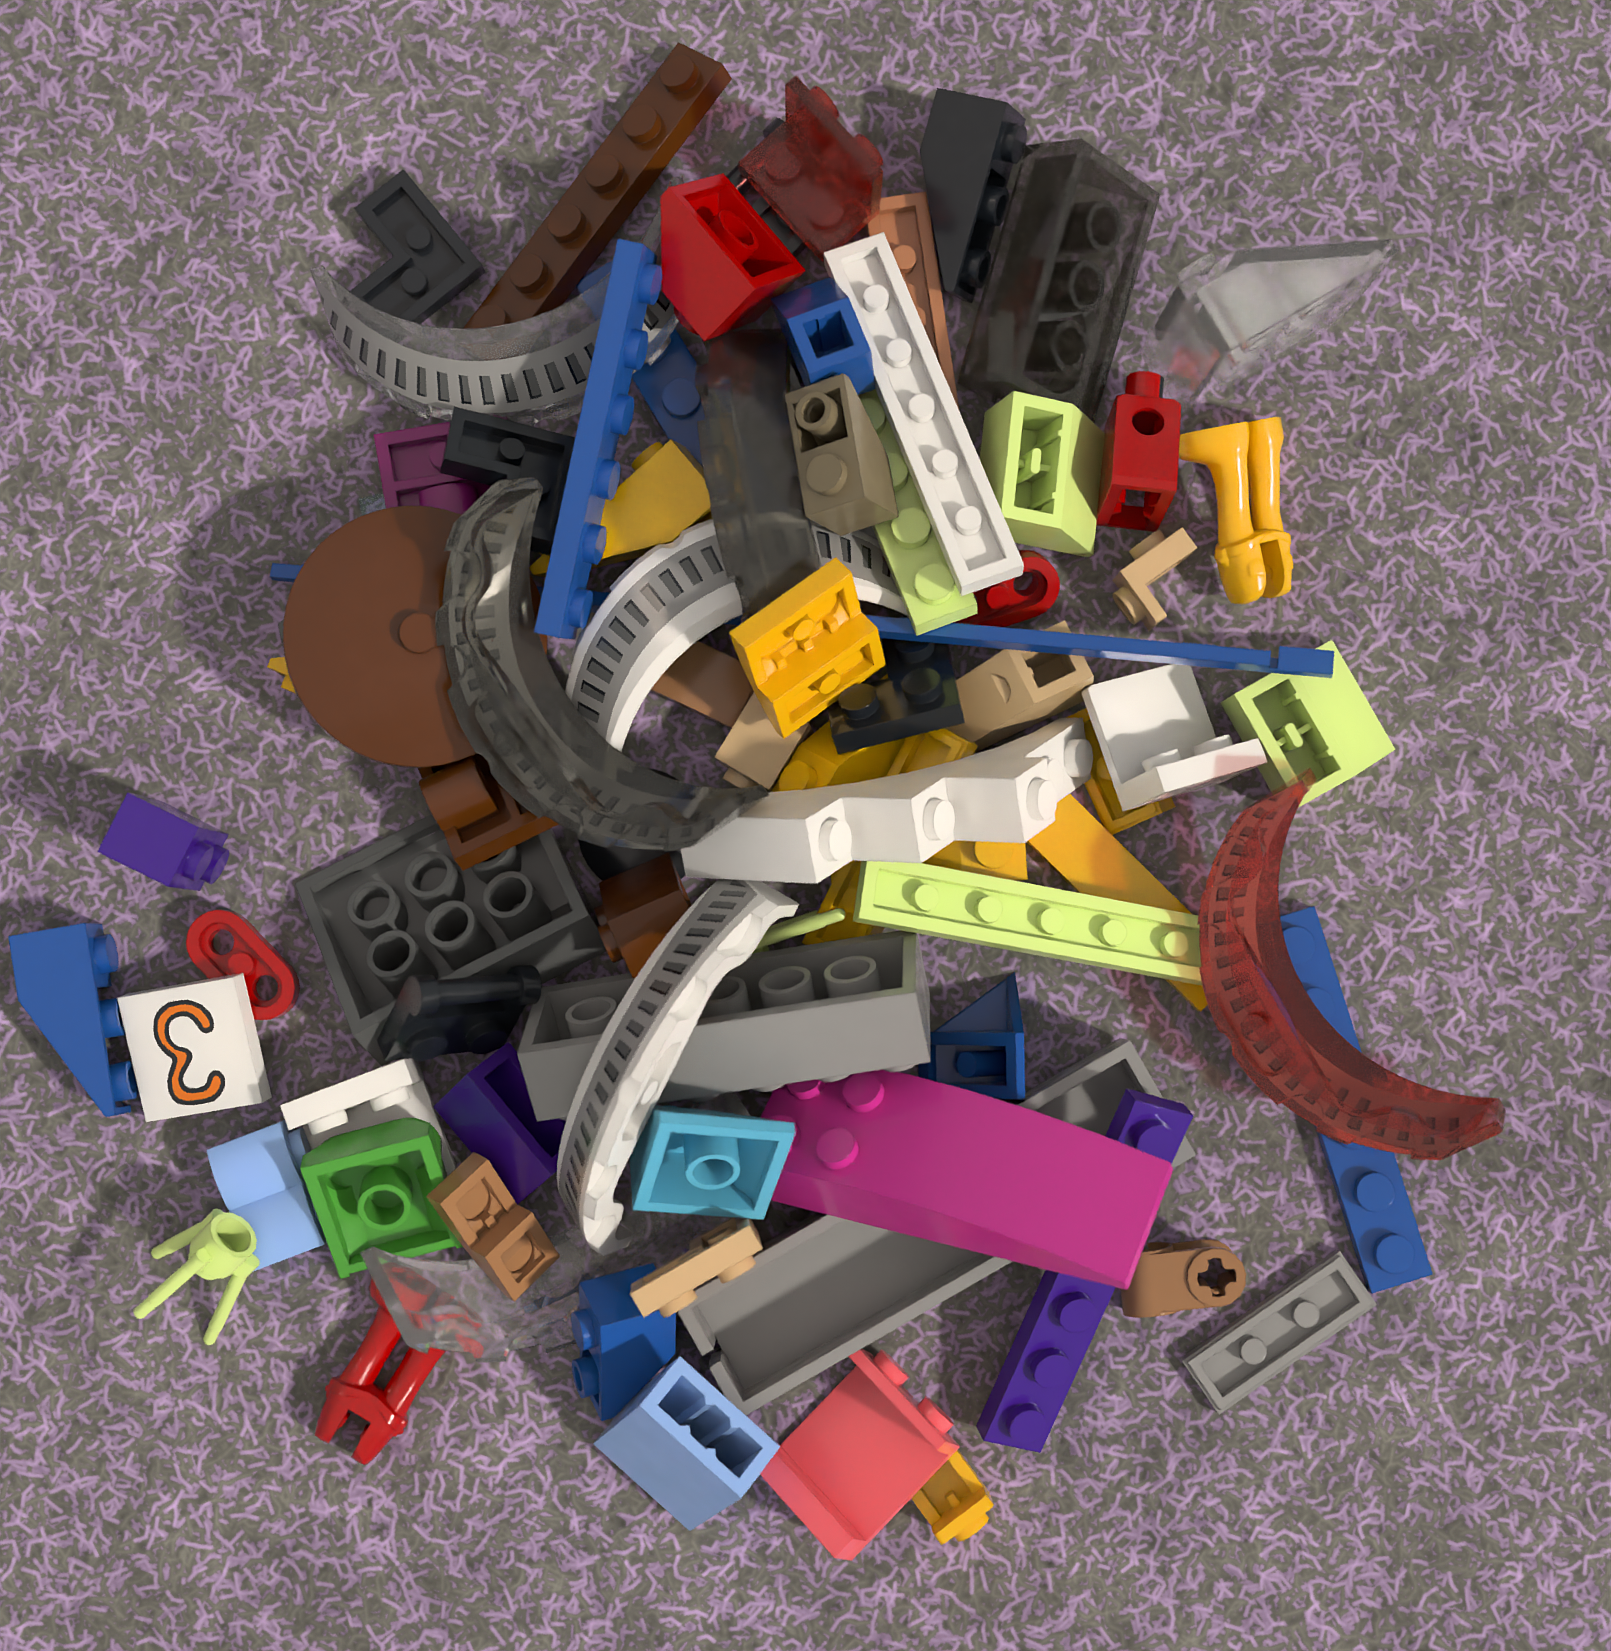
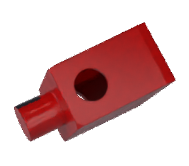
[1096,371,1181,532]

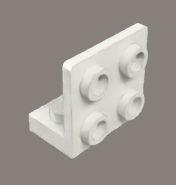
[1082,664,1267,811]
[280,1058,457,1175]

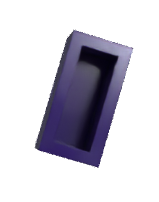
[97,792,229,891]
[433,1042,566,1205]

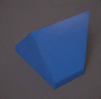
[918,972,1025,1099]

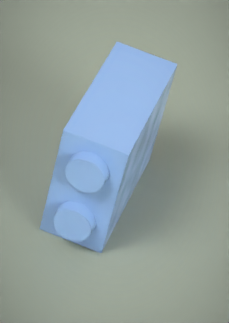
[593,1356,780,1531]

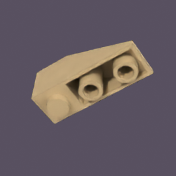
[947,620,1094,753]

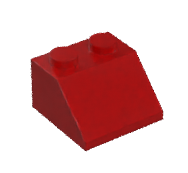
[660,173,806,342]

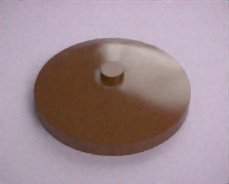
[283,506,547,768]

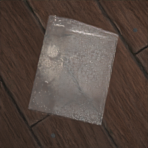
[1139,239,1399,415]

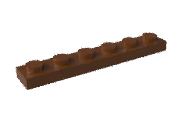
[455,42,732,361]

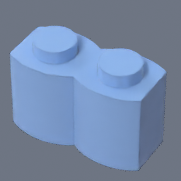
[207,1120,327,1271]

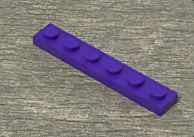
[976,1088,1194,1453]

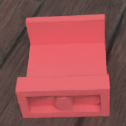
[760,1349,960,1561]

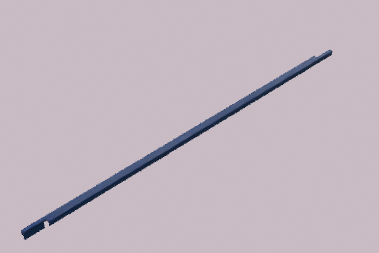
[270,563,1334,678]

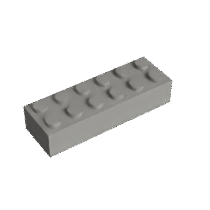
[517,930,930,1121]

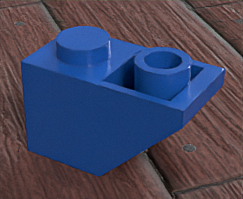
[771,277,875,395]
[571,1263,676,1421]

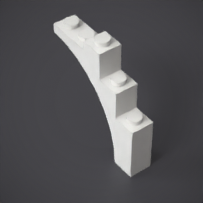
[679,718,1093,884]

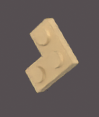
[630,1217,763,1318]

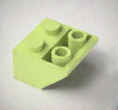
[980,391,1105,557]
[1220,640,1396,812]

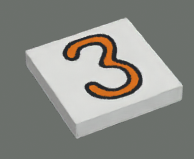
[117,973,272,1122]

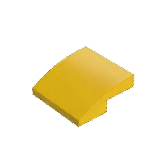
[729,557,886,739]

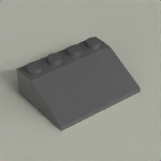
[295,814,606,1066]

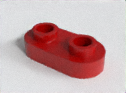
[953,550,1060,627]
[186,910,300,1020]

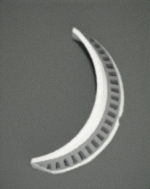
[560,509,908,784]
[557,879,799,1256]

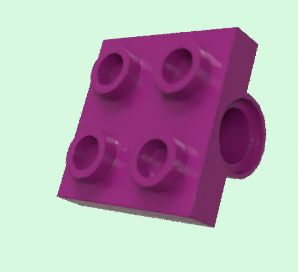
[374,413,503,520]

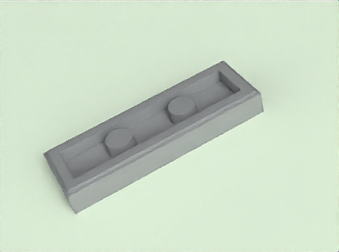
[1180,1249,1377,1415]

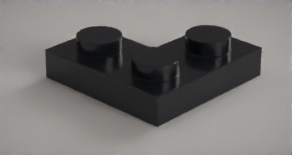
[344,169,485,343]
[440,406,575,556]
[828,638,965,754]

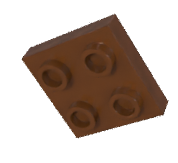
[418,743,571,871]

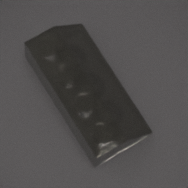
[956,138,1160,423]

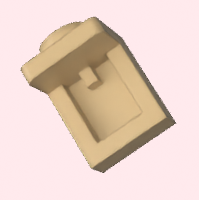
[1112,527,1197,631]

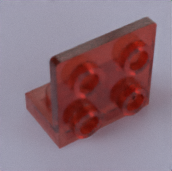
[738,76,883,263]

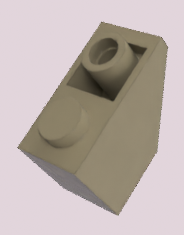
[785,373,899,536]

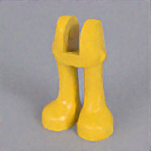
[1179,417,1294,604]

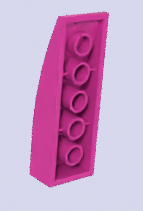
[760,1069,1173,1290]

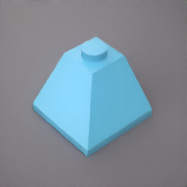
[629,1105,795,1220]

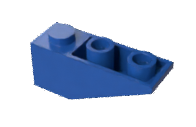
[8,923,138,1117]

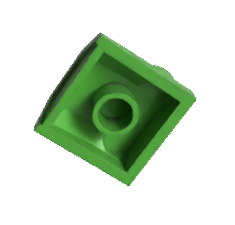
[300,1117,463,1279]

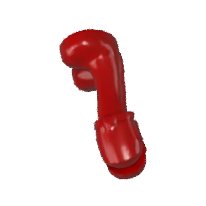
[314,1265,484,1465]

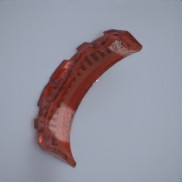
[1197,768,1506,1160]

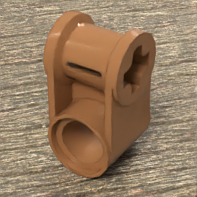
[1120,1239,1246,1318]

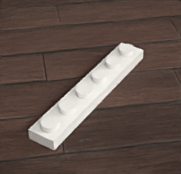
[824,232,1024,596]

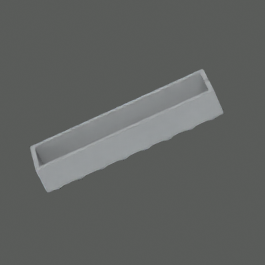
[678,1038,1196,1415]

